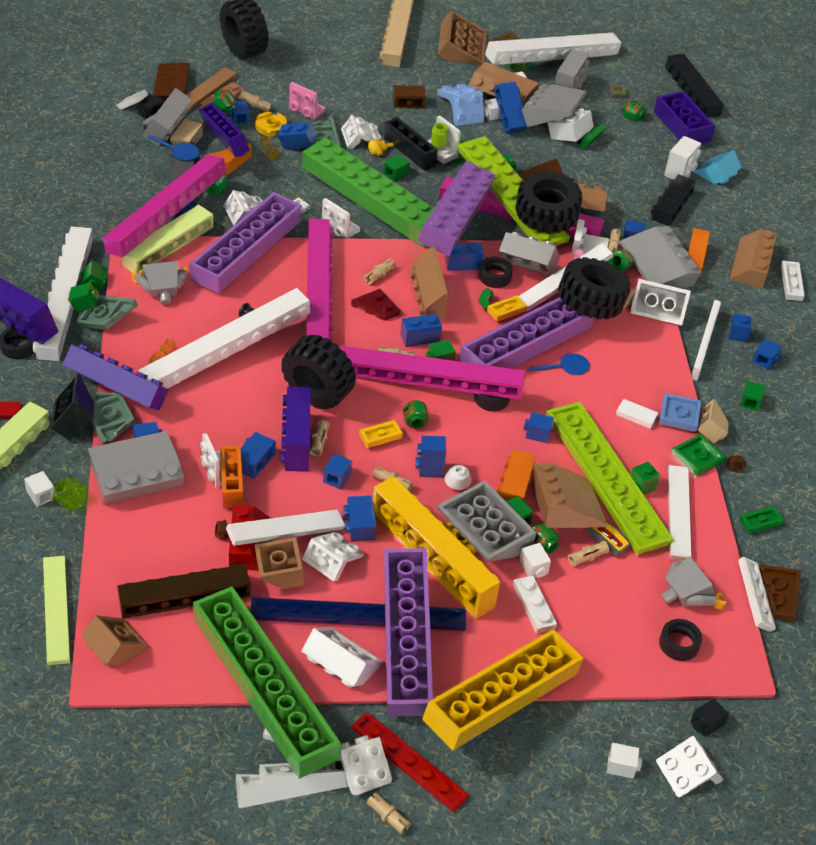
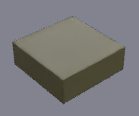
[609,86,627,98]

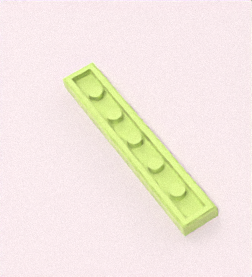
[43,556,70,666]

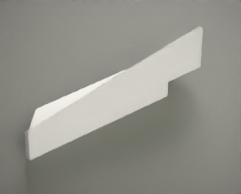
[236,763,349,808]

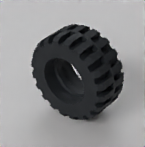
[219,0,269,59]
[516,171,583,234]
[558,257,631,319]
[281,335,356,409]

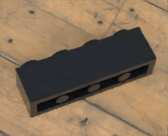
[384,117,438,170]
[650,174,696,227]

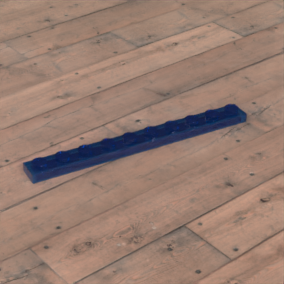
[250,597,466,631]

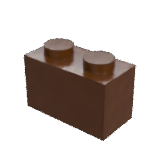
[393,85,426,108]

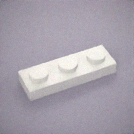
[781,261,804,301]
[513,575,557,634]

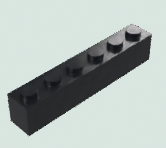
[665,54,724,118]

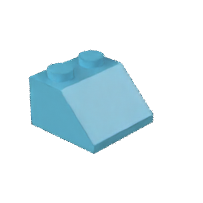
[694,150,742,184]

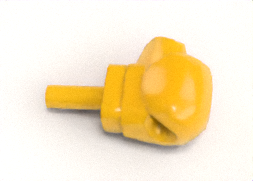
[368,140,394,157]

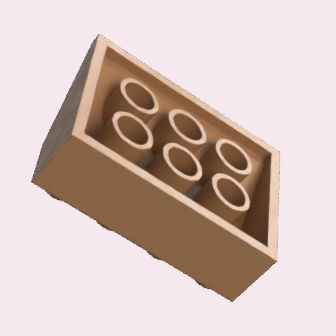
[438,10,487,65]
[532,463,607,528]

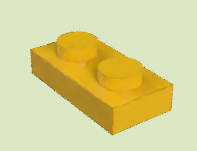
[487,295,527,322]
[359,420,403,448]

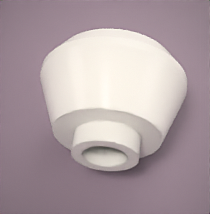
[445,465,472,491]

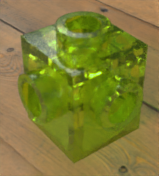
[52,475,88,511]

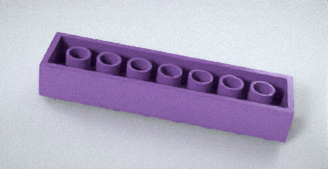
[417,161,496,256]
[190,192,302,294]
[459,297,594,369]
[384,548,433,717]

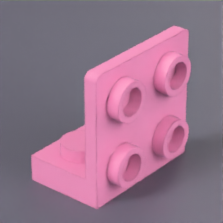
[289,82,326,120]

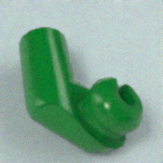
[478,289,494,312]

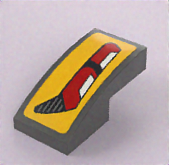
[586,521,631,557]

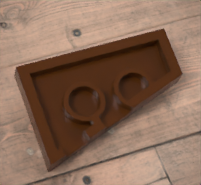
[759,564,801,622]

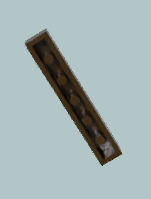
[117,564,251,619]

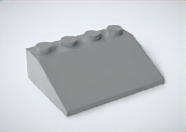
[522,84,587,127]
[620,226,701,288]
[88,431,184,504]
[437,480,536,562]

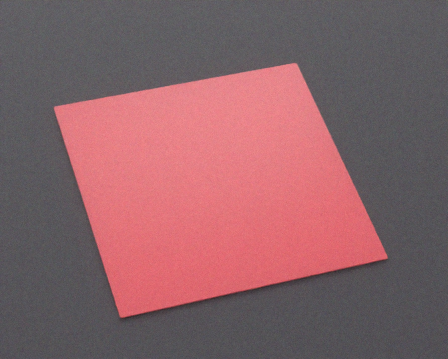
[69,236,776,708]

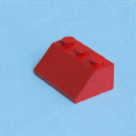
[229,505,273,570]

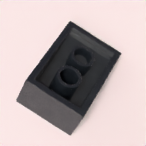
[51,374,95,441]

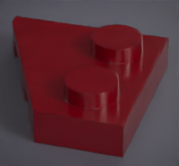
[351,289,400,321]

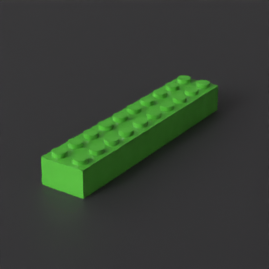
[302,137,435,248]
[193,587,341,779]

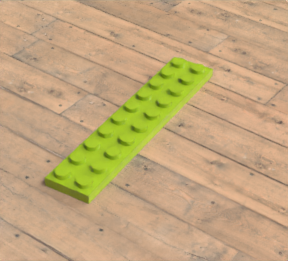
[457,136,570,246]
[546,402,674,555]

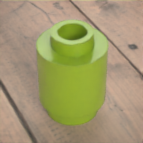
[431,122,448,148]

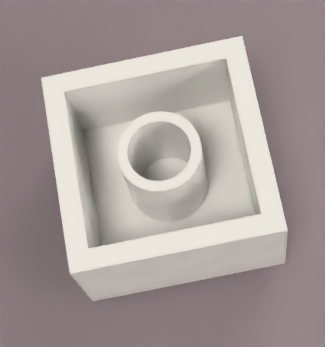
[547,108,594,141]
[664,136,701,179]

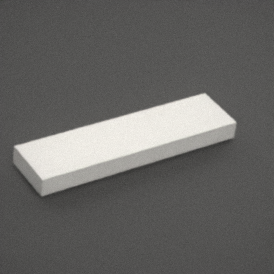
[738,557,776,632]

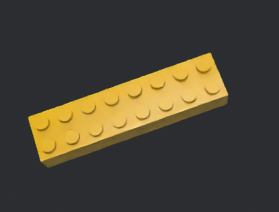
[373,476,500,619]
[422,629,584,751]

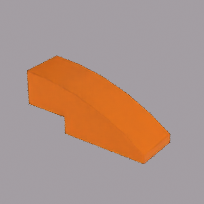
[688,228,710,277]

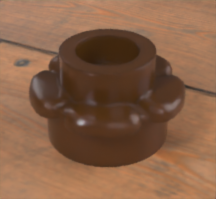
[727,455,746,473]
[215,520,229,540]

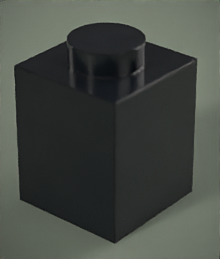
[138,94,162,118]
[691,698,729,737]

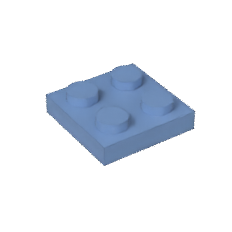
[659,393,701,432]

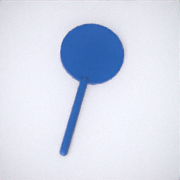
[148,135,199,161]
[528,353,590,375]

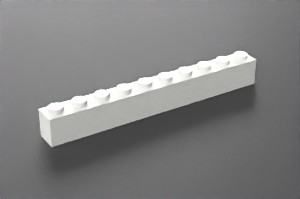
[485,33,622,65]
[33,226,93,361]
[138,288,310,389]

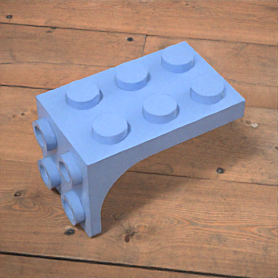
[437,84,484,126]

